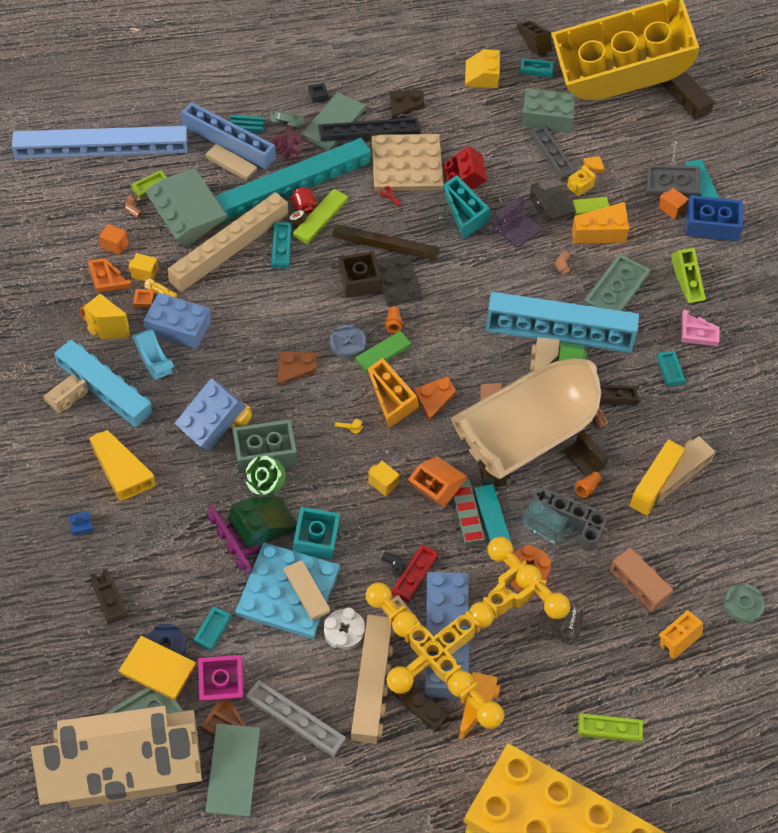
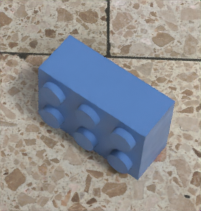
[143,293,211,349]
[175,378,246,451]

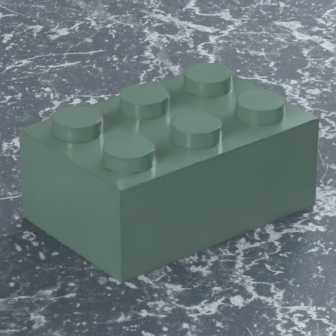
[521,88,576,133]
[232,419,297,473]

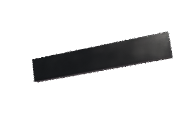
[318,117,421,142]

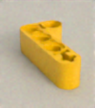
[629,439,686,516]

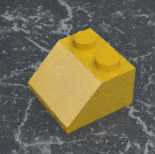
[465,49,500,88]
[84,294,130,339]

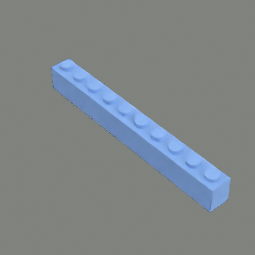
[12,126,188,159]

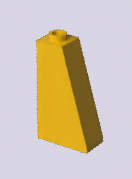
[90,430,156,502]

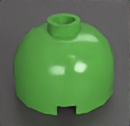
[246,456,286,495]

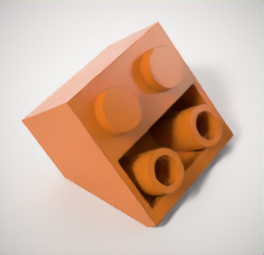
[408,456,468,508]

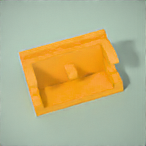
[659,610,703,659]

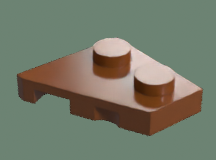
[278,352,317,386]
[201,699,247,737]

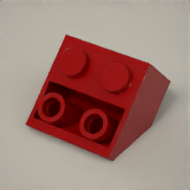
[443,146,487,190]

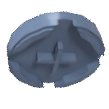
[330,325,366,358]

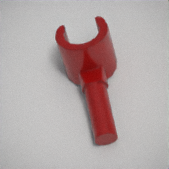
[379,186,401,207]

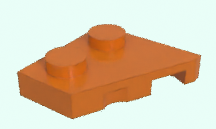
[88,258,131,293]

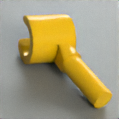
[335,419,363,434]

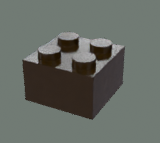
[338,251,382,298]

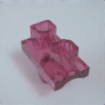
[272,125,301,160]

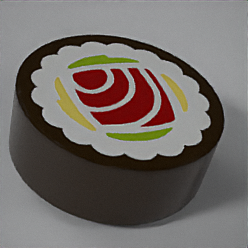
[289,210,307,226]

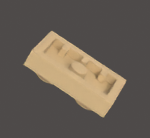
[43,374,88,414]

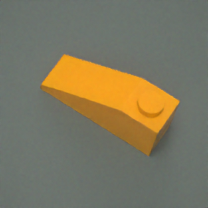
[458,672,500,740]

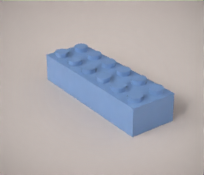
[425,572,469,699]

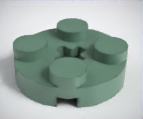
[270,110,304,126]

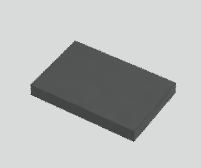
[646,165,700,197]

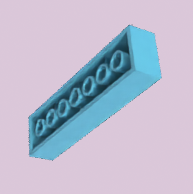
[485,292,639,353]

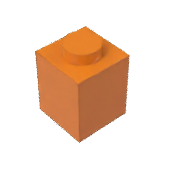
[659,188,689,219]
[99,224,129,255]

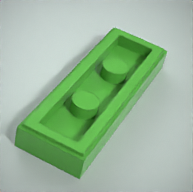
[355,331,411,373]

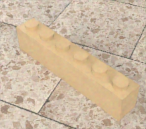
[351,615,395,744]

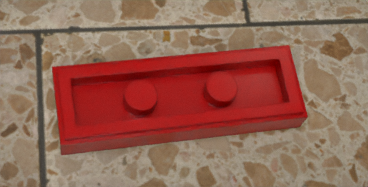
[391,544,439,603]

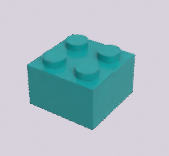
[293,507,340,560]

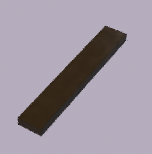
[332,224,440,260]

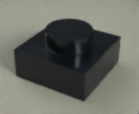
[308,83,329,102]

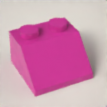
[198,655,244,701]

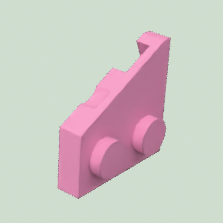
[681,309,720,346]

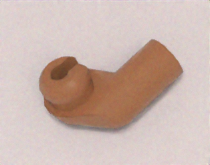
[125,194,143,219]
[555,251,570,275]

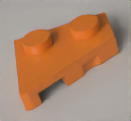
[414,376,456,421]

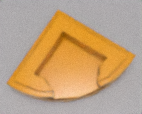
[583,156,605,173]

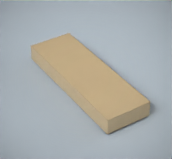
[206,144,257,181]
[283,560,330,621]

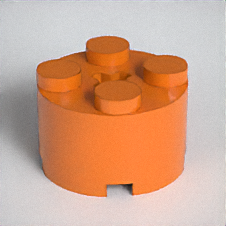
[508,545,551,592]

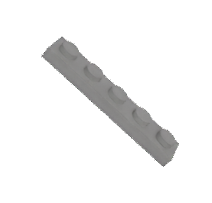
[246,680,346,758]

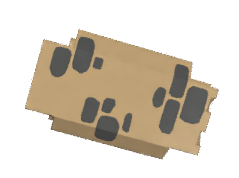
[31,706,202,808]

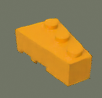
[572,202,629,243]
[368,358,419,429]

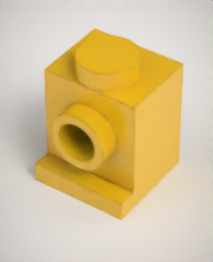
[567,165,596,196]

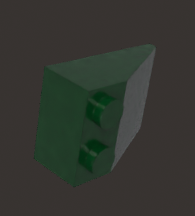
[228,497,297,549]

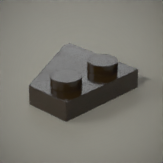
[390,90,424,119]

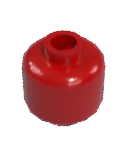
[291,187,317,215]

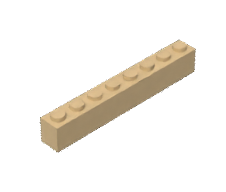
[167,192,288,292]

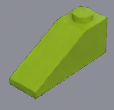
[671,247,706,303]

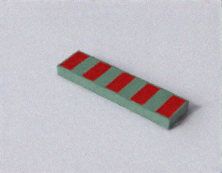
[453,471,485,546]

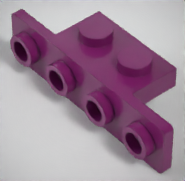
[207,504,259,576]

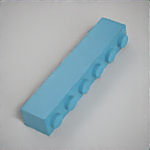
[54,340,152,428]

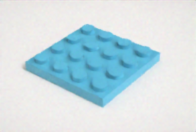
[235,542,340,639]

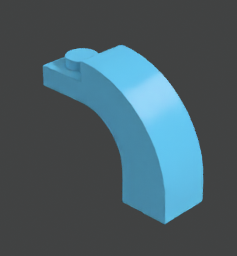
[132,329,174,380]

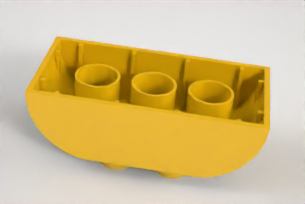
[551,0,699,100]

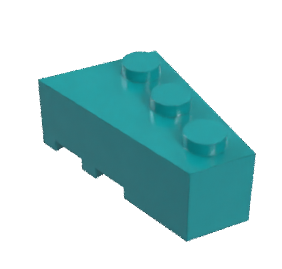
[443,176,491,239]

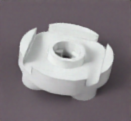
[324,608,365,650]

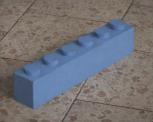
[181,102,276,170]

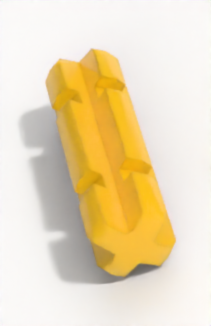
[145,278,177,298]

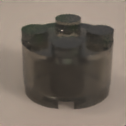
[538,604,584,645]

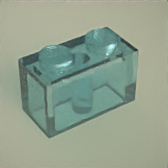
[521,498,568,544]

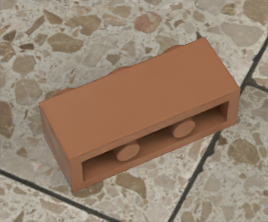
[610,548,673,613]

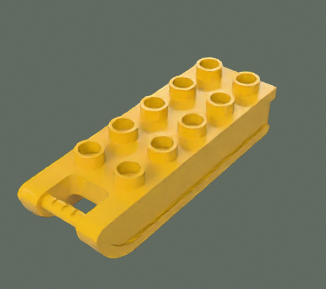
[463,743,665,833]

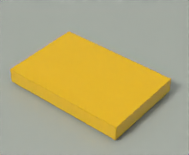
[119,636,197,701]

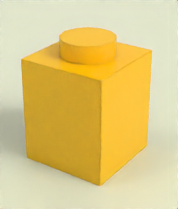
[128,253,158,281]
[368,461,400,497]

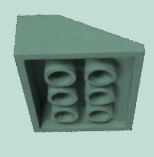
[145,168,228,249]

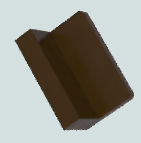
[564,430,608,477]

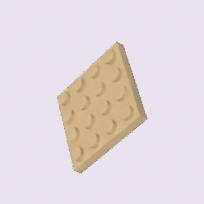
[371,134,443,191]

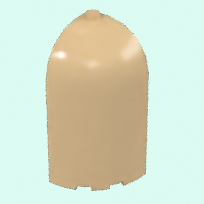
[451,359,601,479]

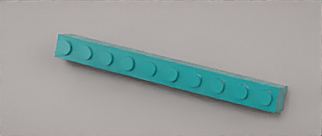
[214,138,371,225]

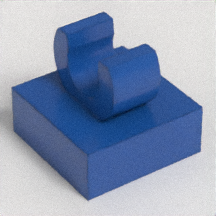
[69,511,93,536]

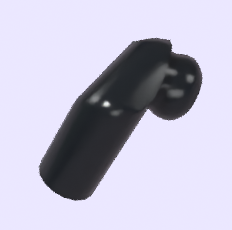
[381,551,406,576]

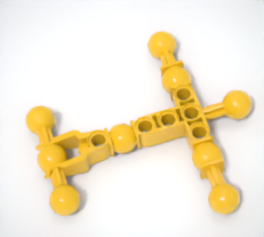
[365,537,571,729]

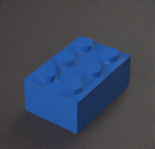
[686,195,743,241]

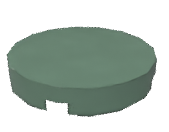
[724,584,766,623]

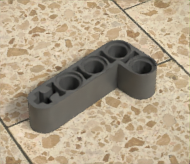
[531,488,607,551]

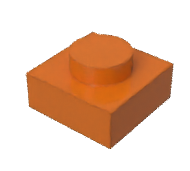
[133,289,154,309]

